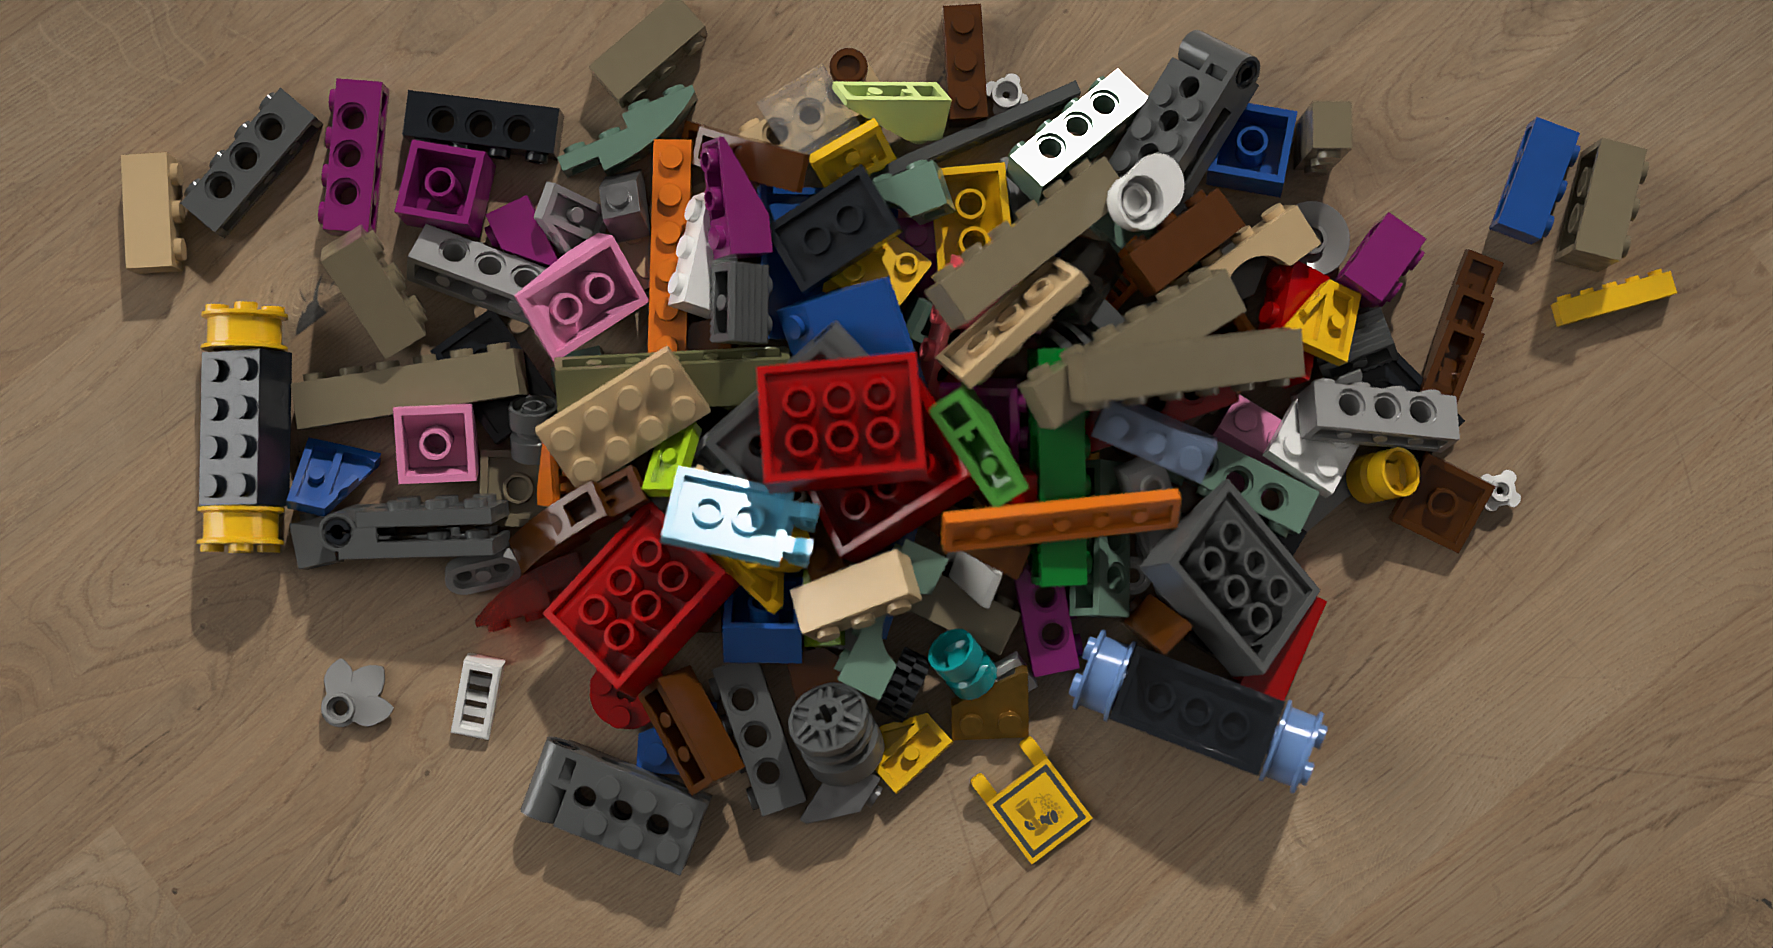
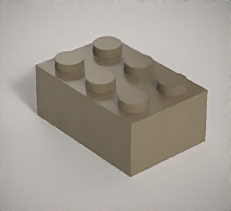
[1554,138,1649,272]
[321,224,428,359]

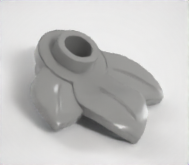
[321,658,394,727]

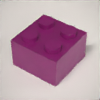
[394,139,496,238]
[1334,212,1426,308]

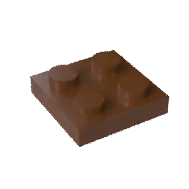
[1388,451,1496,554]

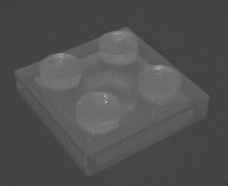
[757,63,860,164]

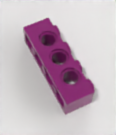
[318,78,390,236]
[1013,562,1084,677]

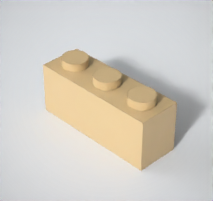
[121,152,187,274]
[790,549,922,642]

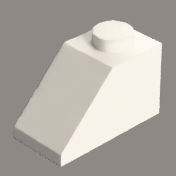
[946,551,1002,609]

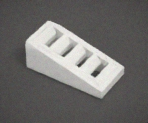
[451,653,505,740]

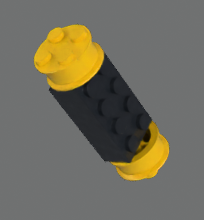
[197,301,292,553]

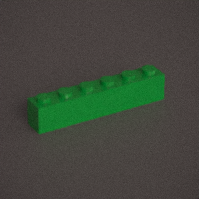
[1027,348,1092,587]

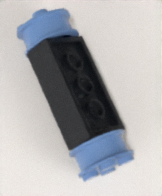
[1068,629,1328,794]

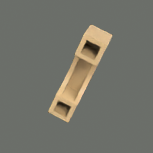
[1168,203,1321,288]

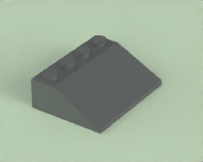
[1139,480,1321,677]

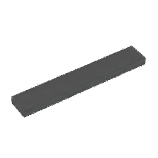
[870,80,1081,179]

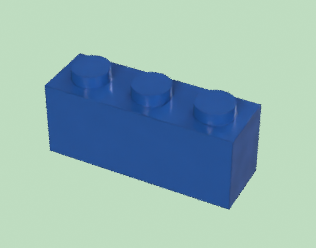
[1489,117,1581,245]

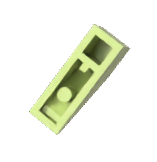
[832,81,952,144]

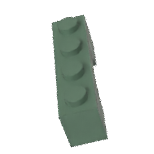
[873,160,956,225]
[834,539,948,700]

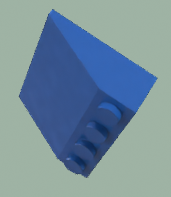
[776,276,928,388]

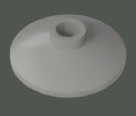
[1296,201,1350,275]

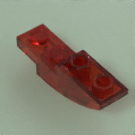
[475,552,587,633]

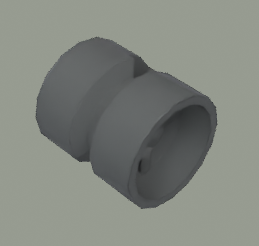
[508,395,557,465]

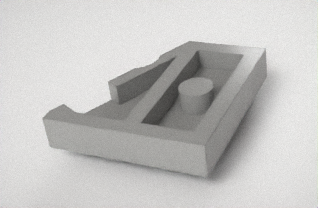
[533,182,607,256]

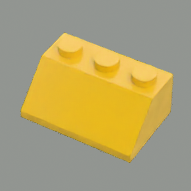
[933,162,1011,272]

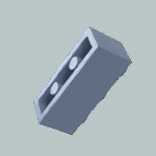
[1091,399,1217,483]

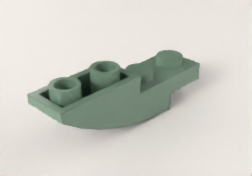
[557,84,698,178]

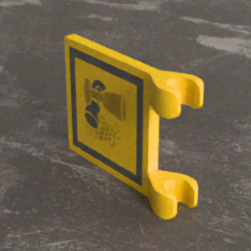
[970,736,1093,865]

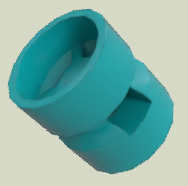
[928,628,997,700]

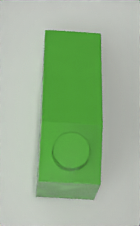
[928,384,1029,507]

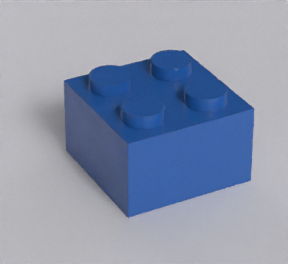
[1206,103,1298,198]
[723,576,803,663]

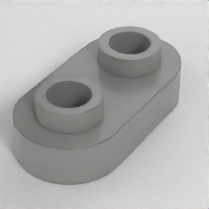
[445,548,521,595]

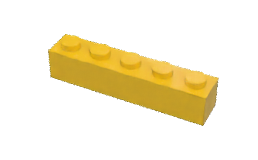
[1550,269,1677,327]

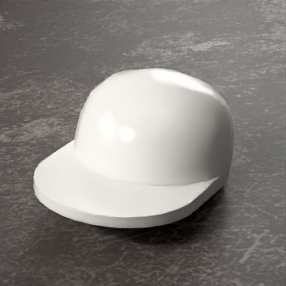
[1106,153,1184,232]

